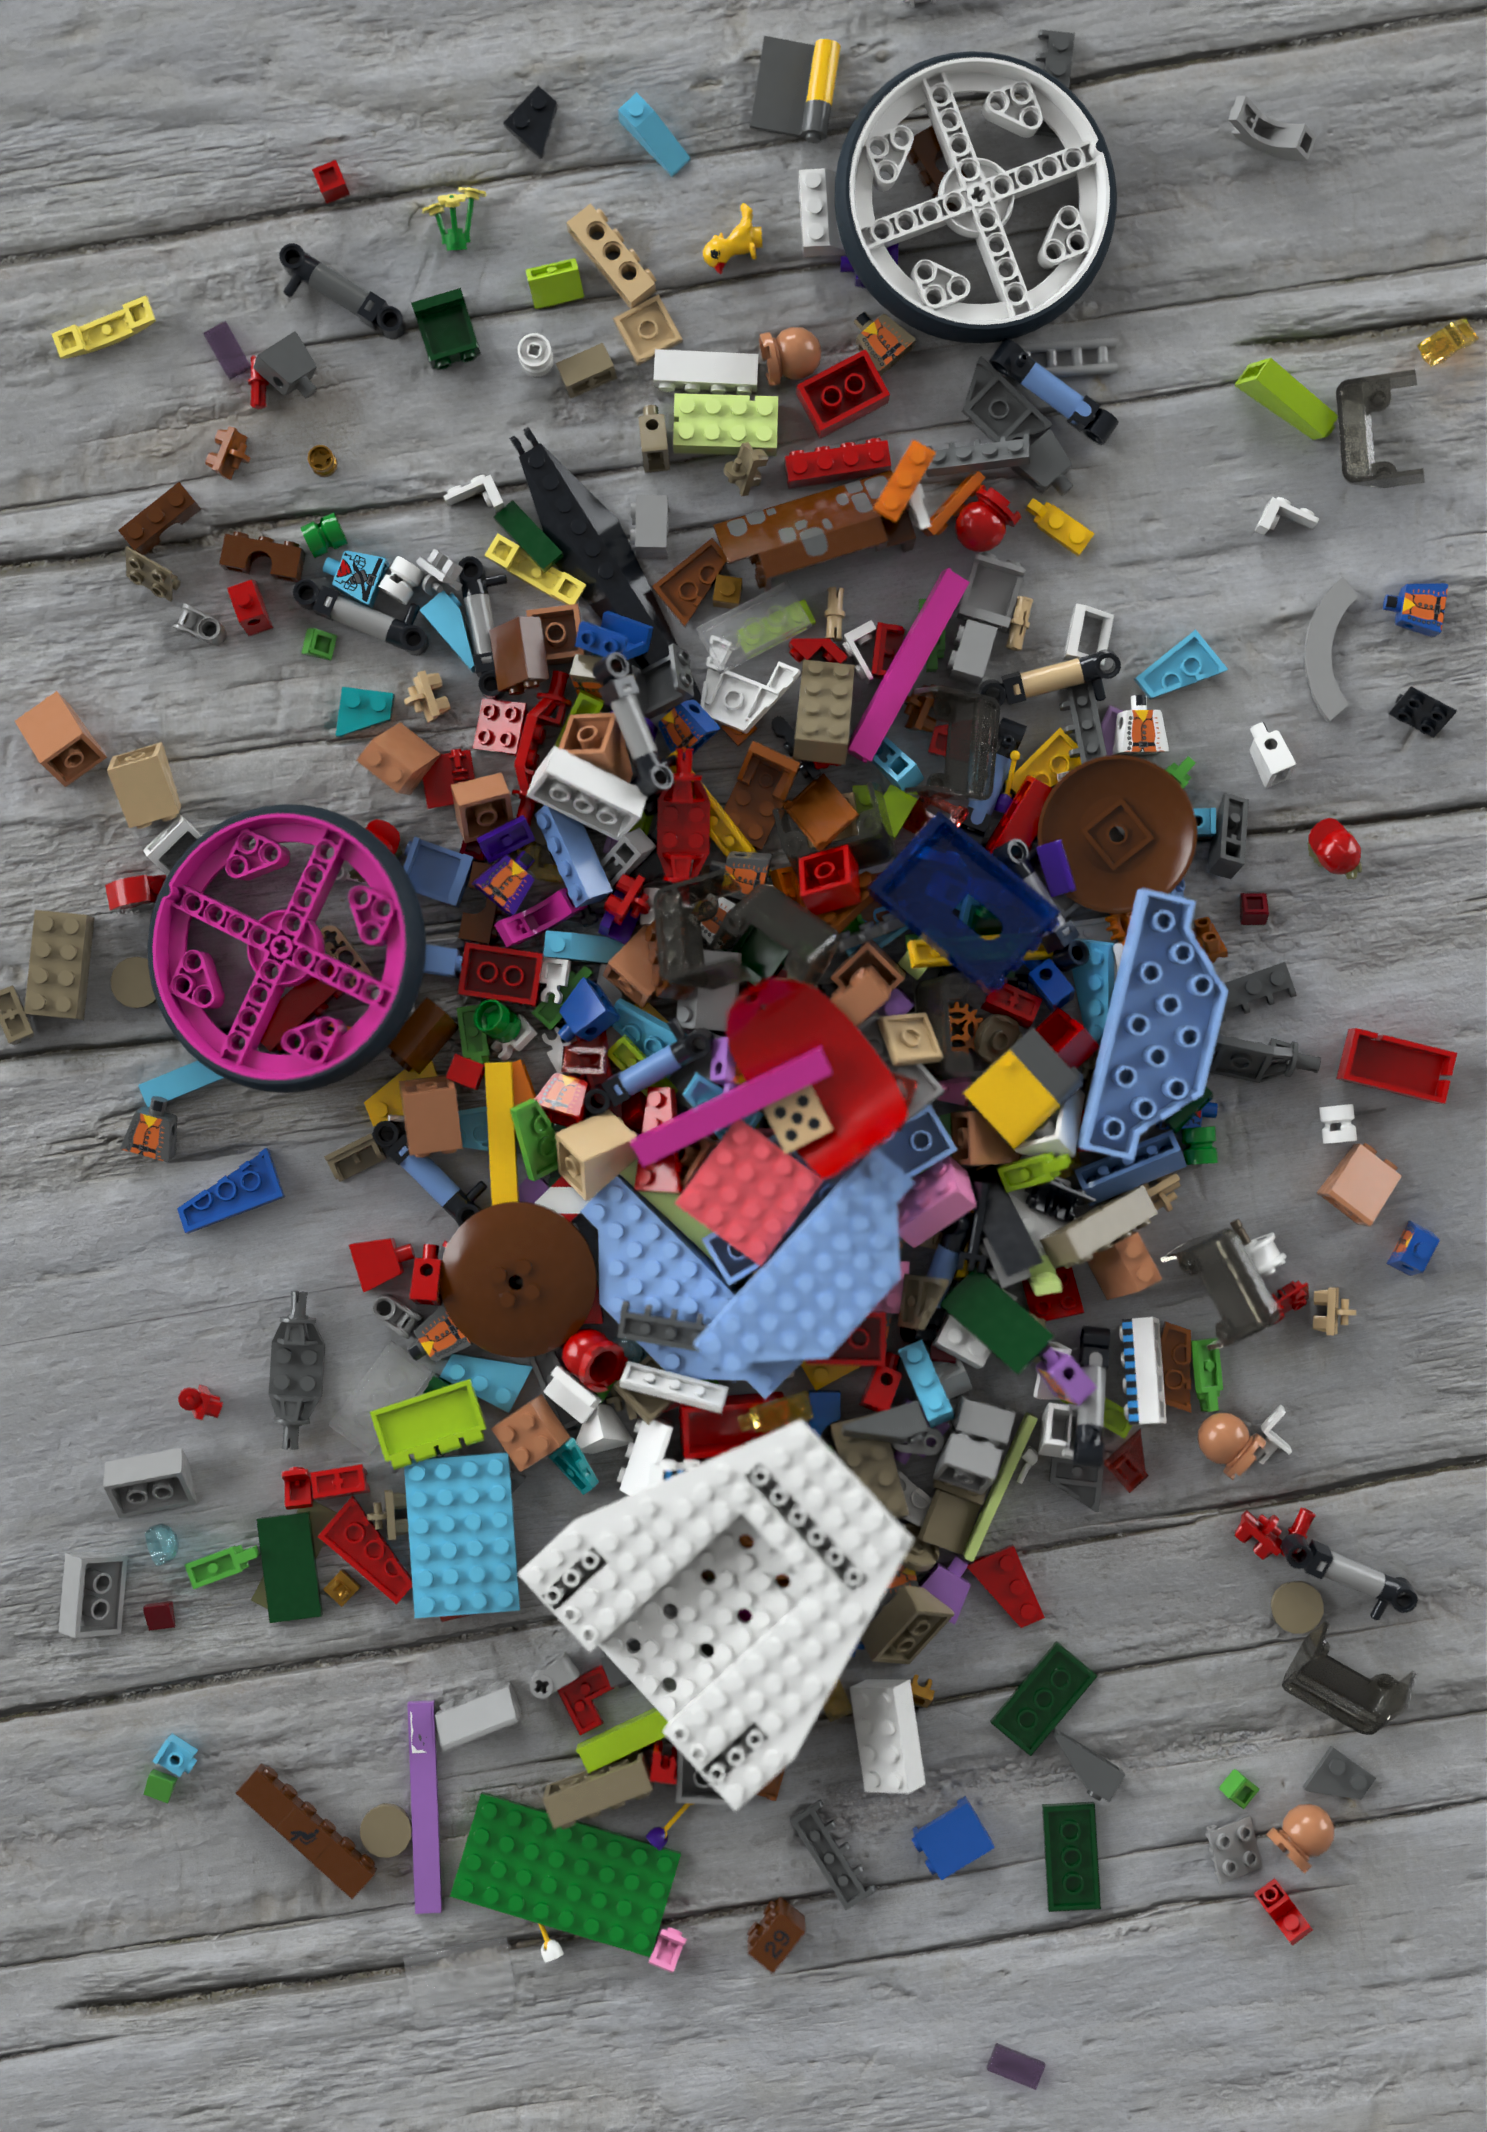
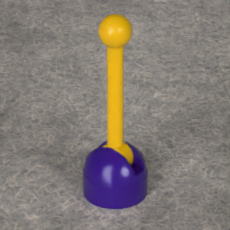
[994,750,1020,813]
[645,1803,694,1851]

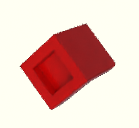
[312,160,350,204]
[446,1054,485,1091]
[622,1091,647,1134]

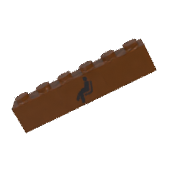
[235,1763,377,1899]

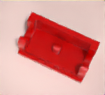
[871,622,905,679]
[980,978,1043,1029]
[310,1464,370,1501]
[650,1740,678,1785]

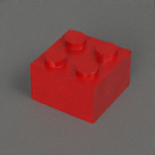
[798,844,861,916]

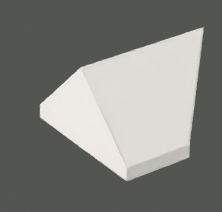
[576,1403,635,1454]

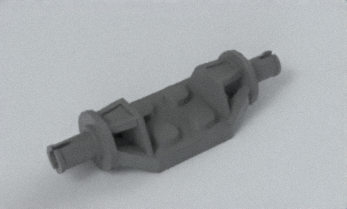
[1209,1027,1321,1083]
[269,1291,325,1450]

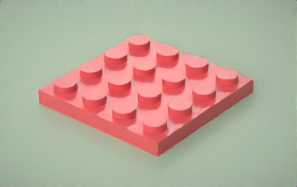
[675,1119,824,1266]

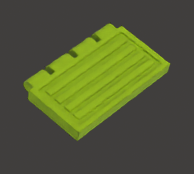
[370,1378,487,1470]

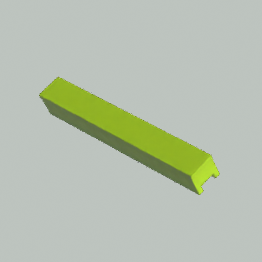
[576,1707,668,1773]

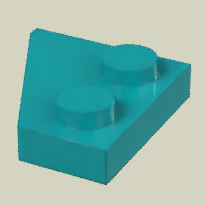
[335,686,395,738]
[549,1437,599,1495]

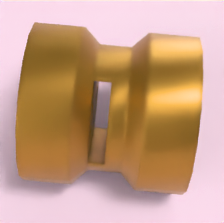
[307,445,337,477]

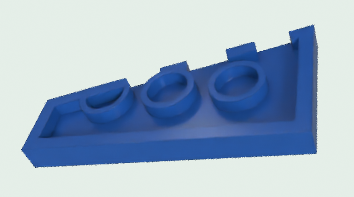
[177,1148,285,1234]

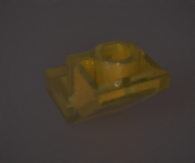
[1417,318,1479,367]
[515,841,564,883]

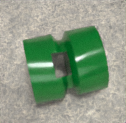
[300,512,348,558]
[473,999,521,1043]
[1181,1126,1218,1165]

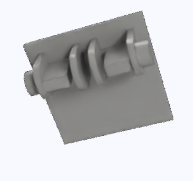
[1205,1816,1262,1885]

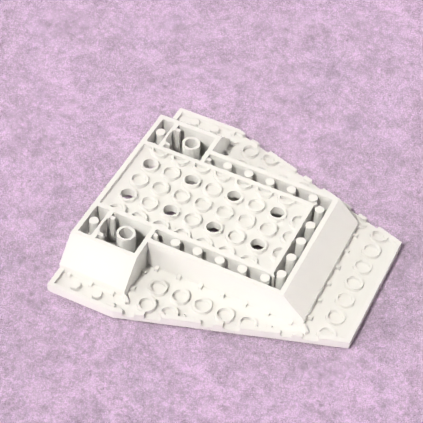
[518,1419,913,1811]

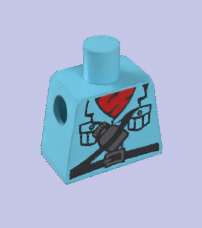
[323,551,389,608]

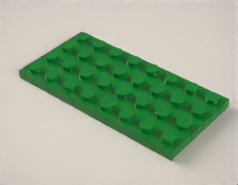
[450,1792,681,1958]

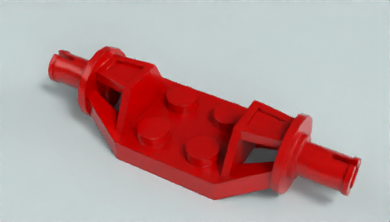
[511,670,572,826]
[657,748,711,907]

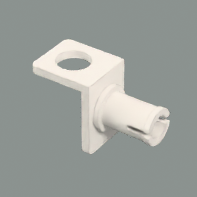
[1253,1404,1292,1465]

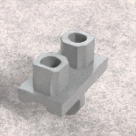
[416,549,463,596]

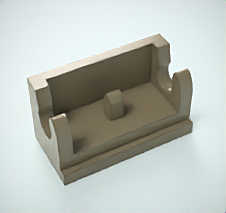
[556,343,617,399]
[0,985,34,1045]
[324,1133,387,1182]

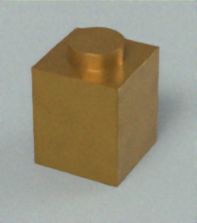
[713,574,742,610]

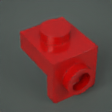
[282,1467,313,1510]

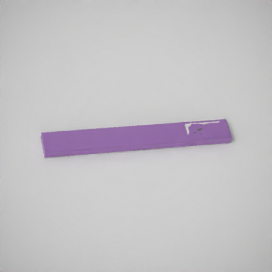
[407,1700,442,1914]

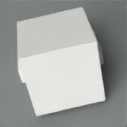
[1038,1403,1078,1460]

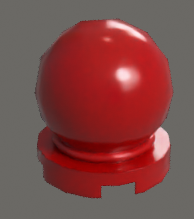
[955,484,1022,553]
[562,1328,628,1393]

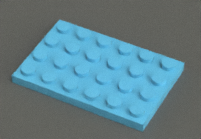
[404,1452,520,1618]

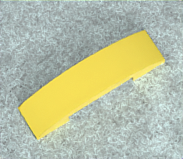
[52,295,156,359]
[484,533,587,605]

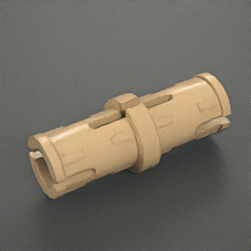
[824,587,845,642]
[1006,596,1033,651]

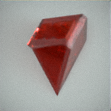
[561,1030,608,1076]
[1104,1428,1149,1493]

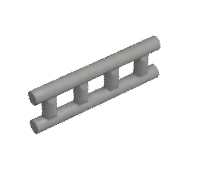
[1014,337,1117,380]

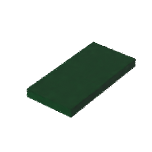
[940,1266,1055,1376]
[256,1511,323,1623]
[990,1641,1097,1757]
[1042,1802,1101,1912]

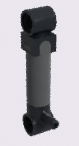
[279,243,406,339]

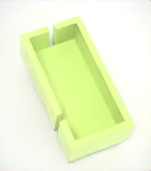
[673,393,778,456]

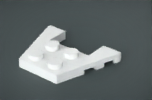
[700,635,801,734]

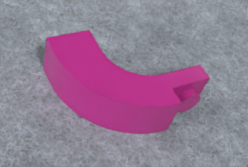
[494,887,588,947]

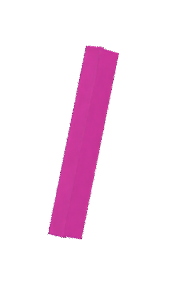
[847,568,970,763]
[630,1045,832,1167]

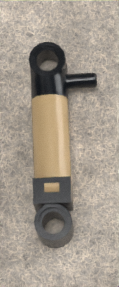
[979,649,1121,709]

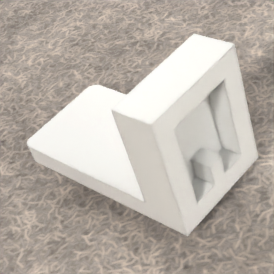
[443,475,505,513]
[1255,497,1319,535]
[842,620,876,684]

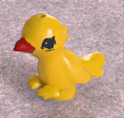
[703,203,763,274]

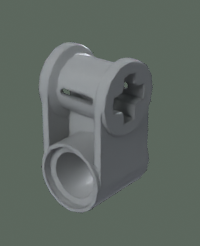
[173,604,227,645]
[372,1294,424,1339]
[530,1651,581,1699]

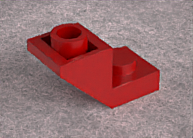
[789,638,848,664]
[1254,1878,1313,1946]

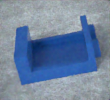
[575,611,653,660]
[911,1796,995,1880]

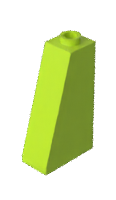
[1235,358,1339,440]

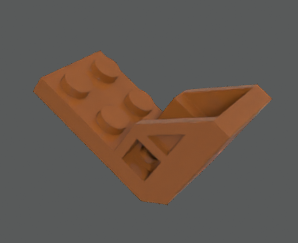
[724,741,800,851]

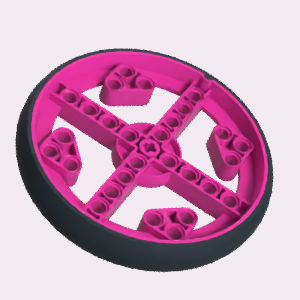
[147,804,426,1093]

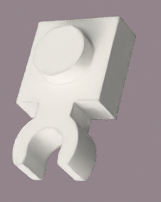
[540,957,571,1004]
[491,1014,538,1061]
[542,1027,582,1074]

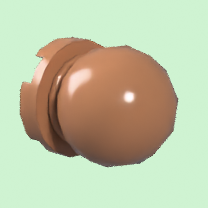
[759,327,821,386]
[1197,1413,1266,1480]
[1266,1804,1335,1874]

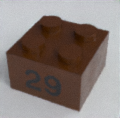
[747,1897,806,1974]

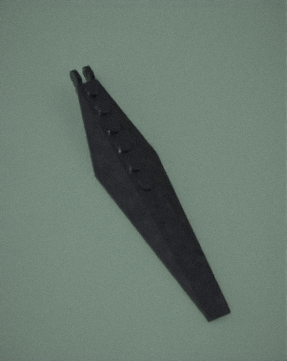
[509,427,702,704]

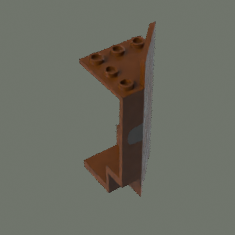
[713,470,916,595]

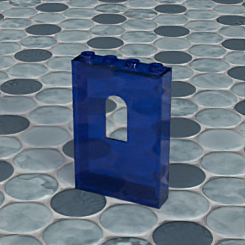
[869,811,1060,995]

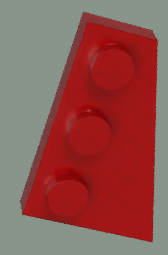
[967,1544,1045,1628]

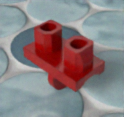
[604,874,651,926]
[178,1384,223,1421]
[1235,1510,1282,1560]

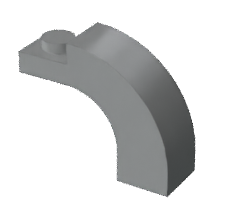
[1228,96,1317,161]

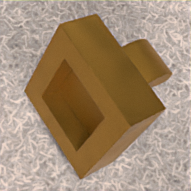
[323,1569,361,1607]
[911,1675,935,1708]

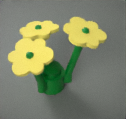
[422,187,486,251]

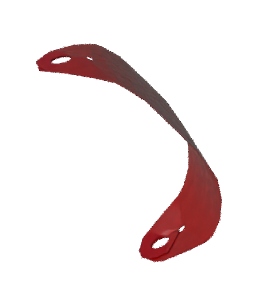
[726,978,908,1179]

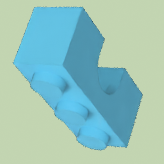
[898,1340,955,1428]

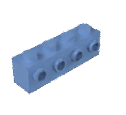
[534,805,613,908]
[1074,1130,1187,1206]

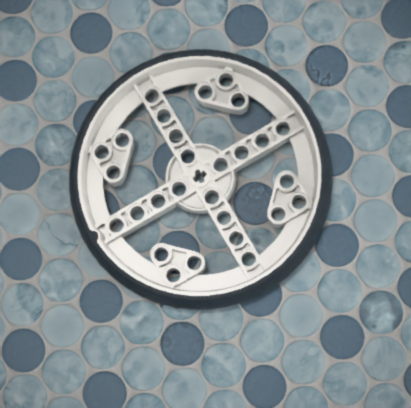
[834,51,1117,344]

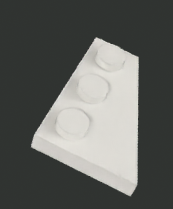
[908,483,931,530]

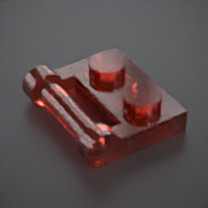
[902,788,969,851]

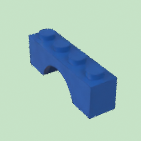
[803,1390,841,1438]

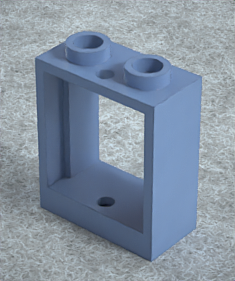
[424,944,463,979]

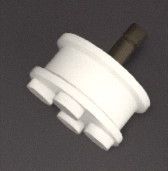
[1222,1218,1286,1287]

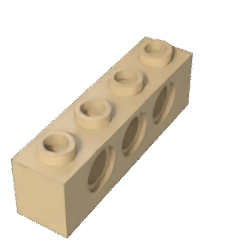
[566,203,656,309]

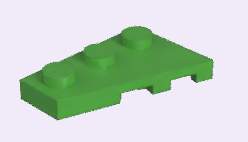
[510,1099,558,1181]

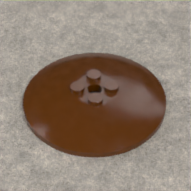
[1038,755,1197,913]
[440,1201,597,1358]

